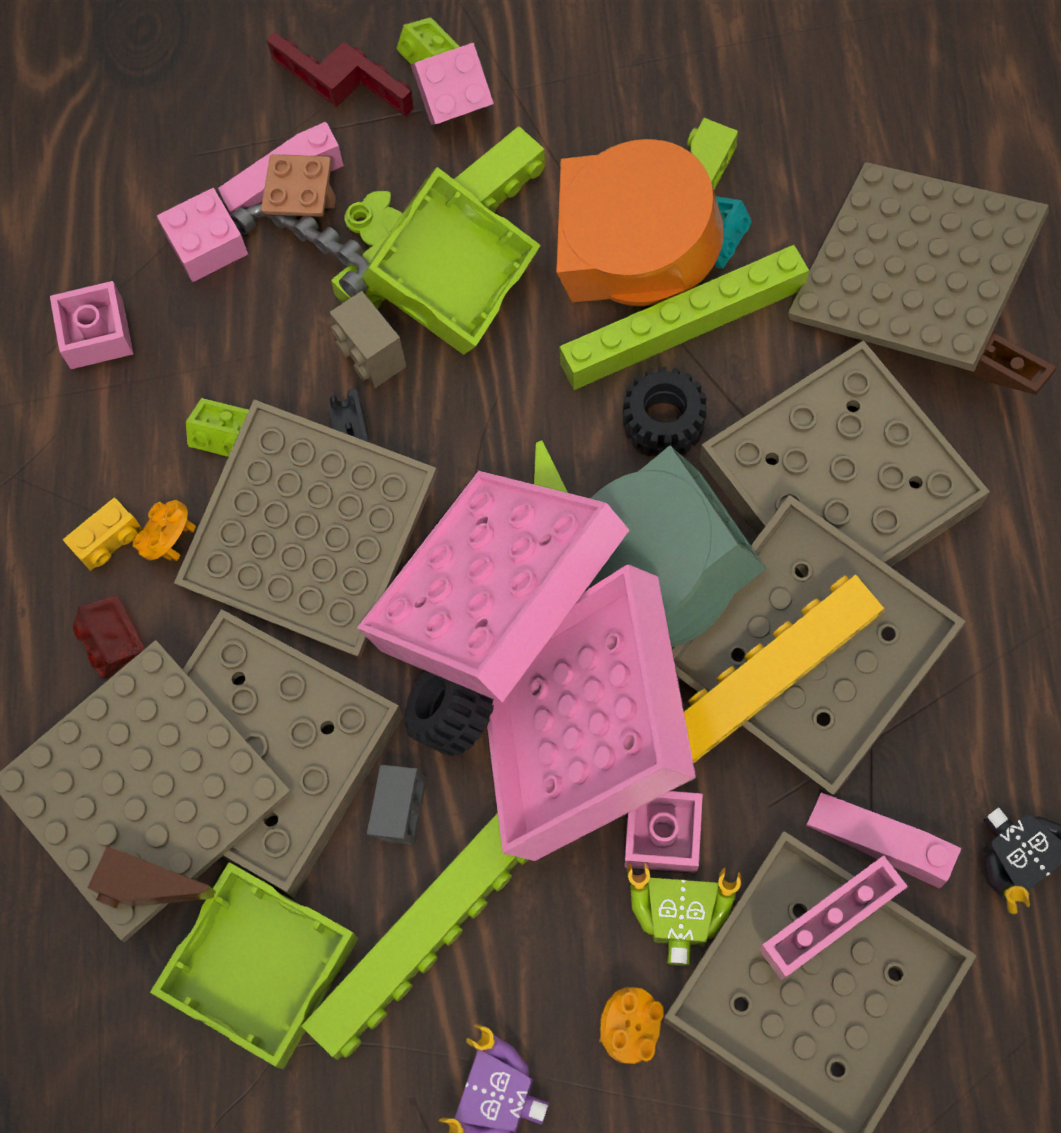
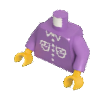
[439,1024,549,1133]

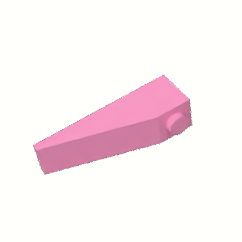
[218,122,344,214]
[806,793,961,889]

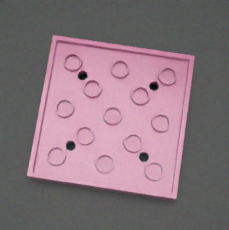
[357,471,629,703]
[487,564,696,861]

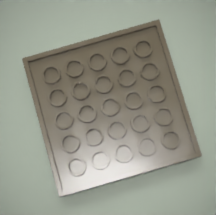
[788,162,1049,372]
[174,399,438,658]
[0,640,293,942]

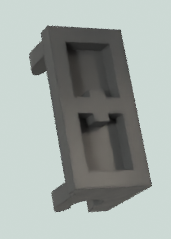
[367,765,427,846]

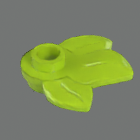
[344,191,403,246]

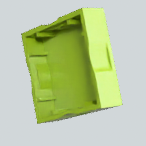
[360,167,541,355]
[150,862,359,1070]

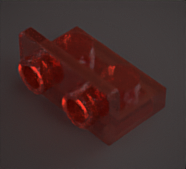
[73,595,145,678]

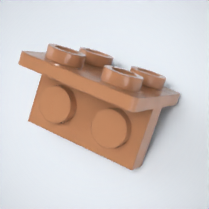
[261,154,336,216]

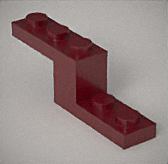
[267,32,414,117]

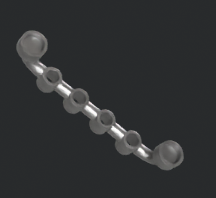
[230,204,369,297]

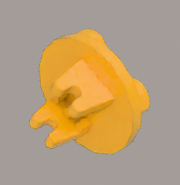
[132,500,196,561]
[599,987,664,1064]

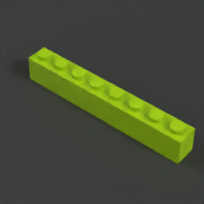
[331,126,545,309]
[559,245,809,390]
[301,813,528,1060]

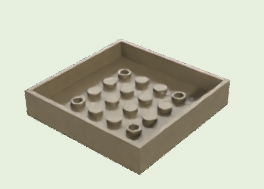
[699,340,990,578]
[672,495,966,795]
[182,609,403,899]
[663,831,977,1133]

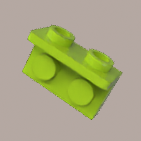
[397,17,460,64]
[186,398,249,457]

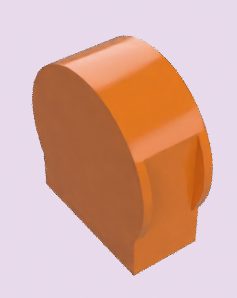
[556,139,724,306]

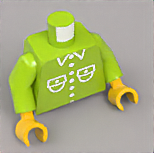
[627,862,741,966]

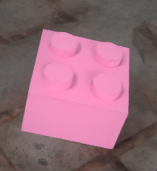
[411,43,494,125]
[157,188,248,282]
[50,281,133,369]
[625,791,703,874]

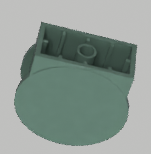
[584,446,767,648]

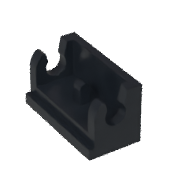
[329,388,370,443]

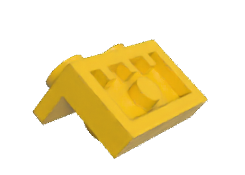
[62,497,142,571]

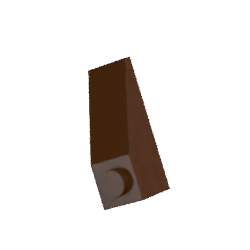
[957,332,1056,395]
[88,846,216,909]

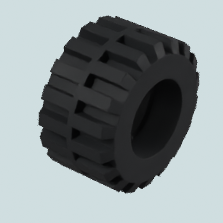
[623,367,707,456]
[404,670,494,756]

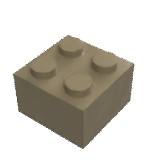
[330,291,407,388]

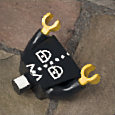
[983,807,1061,914]

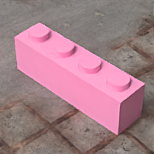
[759,856,908,981]

